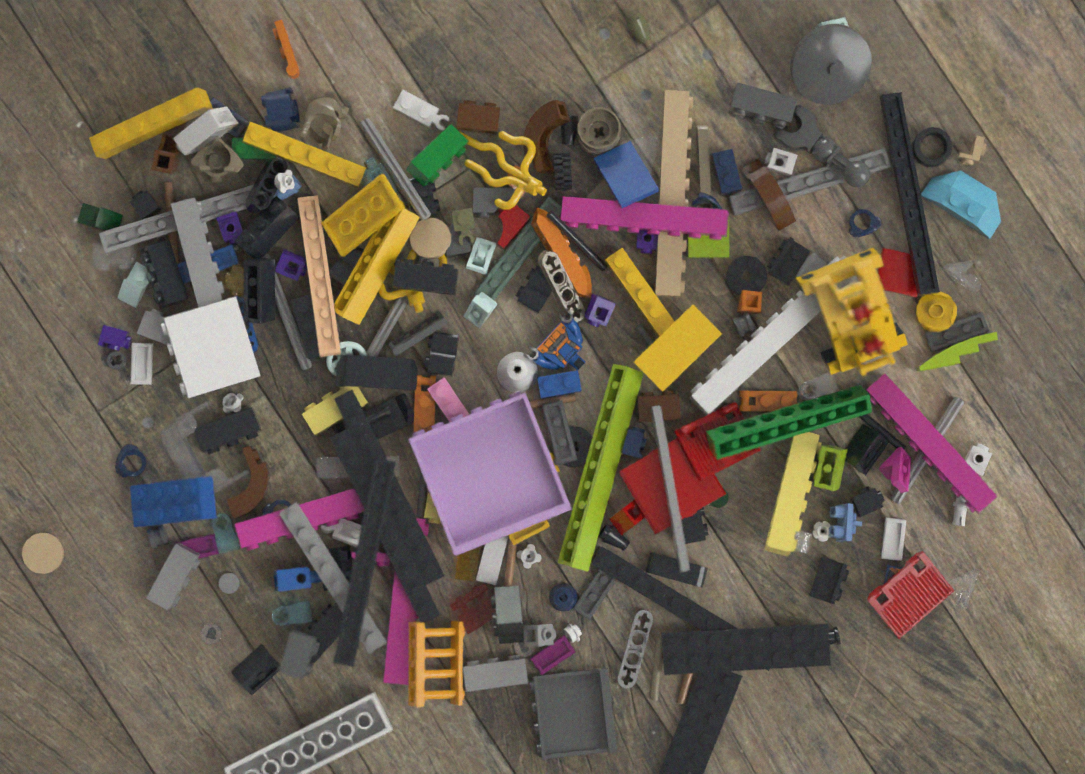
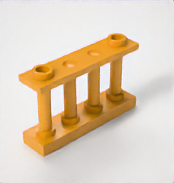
[408,621,465,707]

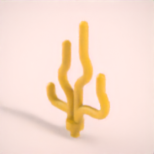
[459,131,547,210]
[378,201,447,313]

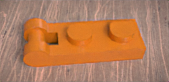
[273,19,300,79]
[414,375,436,433]
[739,391,797,412]

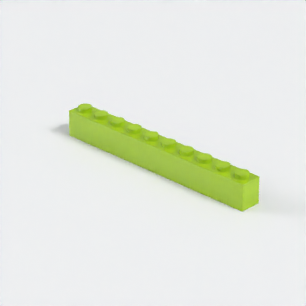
[557,364,644,572]

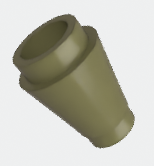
[626,12,651,44]

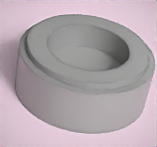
[219,573,240,594]

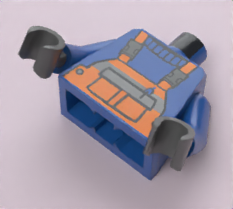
[523,308,586,370]

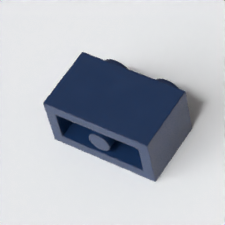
[711,149,742,196]

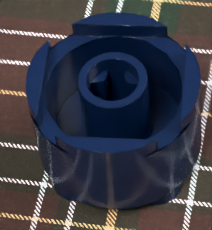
[261,87,300,132]

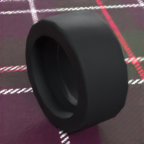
[912,127,953,167]

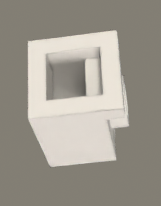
[764,148,797,177]
[965,443,992,476]

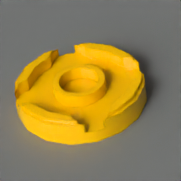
[916,291,957,332]

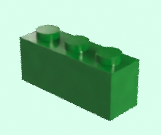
[406,124,469,187]

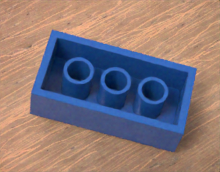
[130,477,217,527]

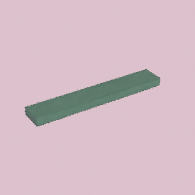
[473,196,562,301]

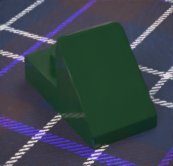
[77,203,123,231]

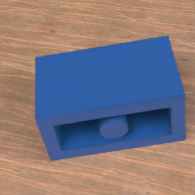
[537,370,582,399]

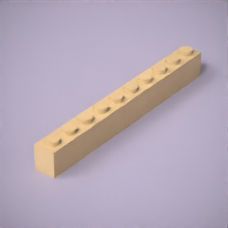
[655,90,693,298]

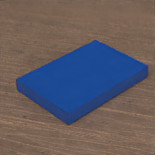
[594,141,659,209]

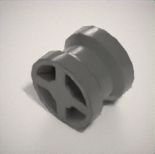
[732,312,755,338]
[147,525,169,549]

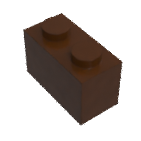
[456,100,500,135]
[637,391,681,423]

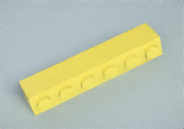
[764,432,822,557]

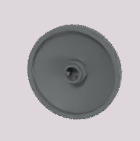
[790,24,872,105]

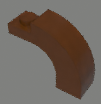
[523,100,570,174]
[151,122,187,174]
[741,159,796,231]
[226,446,270,519]

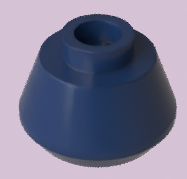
[549,583,577,612]

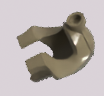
[300,97,349,151]
[190,136,244,183]

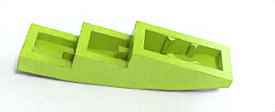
[917,332,998,372]

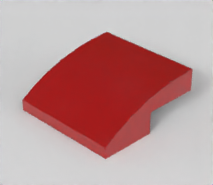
[877,248,917,298]

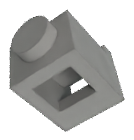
[523,624,556,646]

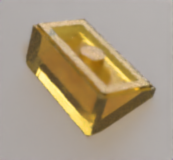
[455,546,480,582]

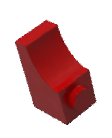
[497,205,530,250]
[609,499,645,535]

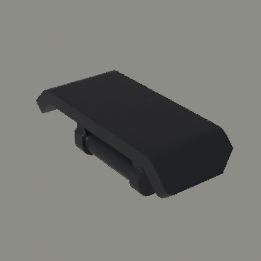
[336,355,418,391]
[332,393,414,440]

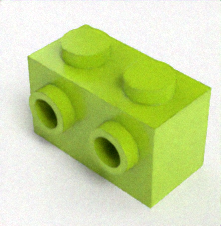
[813,445,847,491]

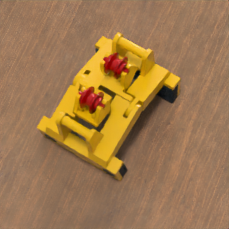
[796,248,908,376]

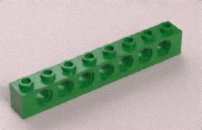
[706,385,872,460]

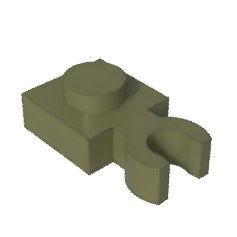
[451,208,475,246]

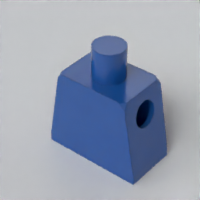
[273,567,322,591]

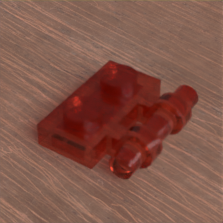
[450,583,496,634]

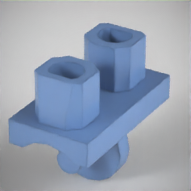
[828,503,862,542]

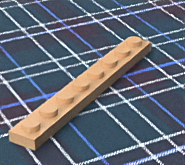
[297,195,341,357]

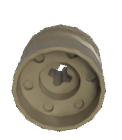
[578,107,621,157]

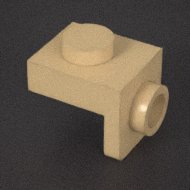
[956,136,987,166]

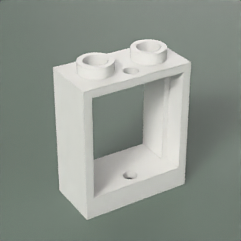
[173,106,238,155]

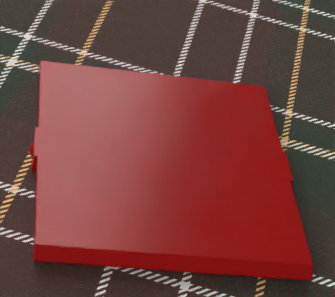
[619,432,726,535]

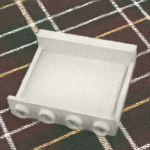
[161,297,260,398]

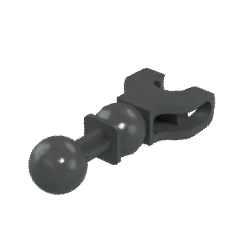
[773,105,870,187]

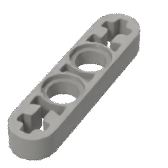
[617,610,653,688]

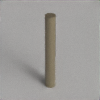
[650,638,663,701]

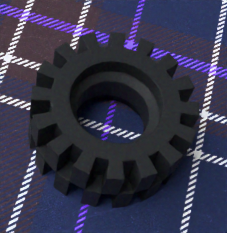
[553,153,572,191]

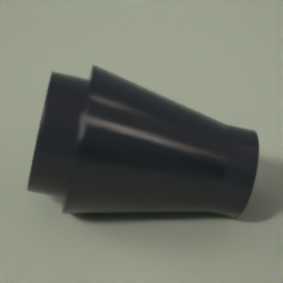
[560,115,579,145]
[598,523,630,551]

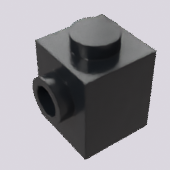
[130,190,162,220]
[850,486,885,517]

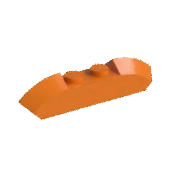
[531,208,592,298]

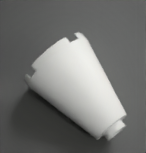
[497,352,538,393]

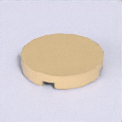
[410,218,451,259]
[22,533,64,574]

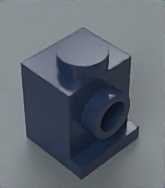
[621,427,647,459]

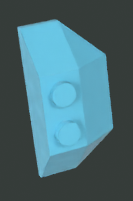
[921,171,1001,239]

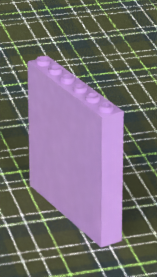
[409,391,572,556]

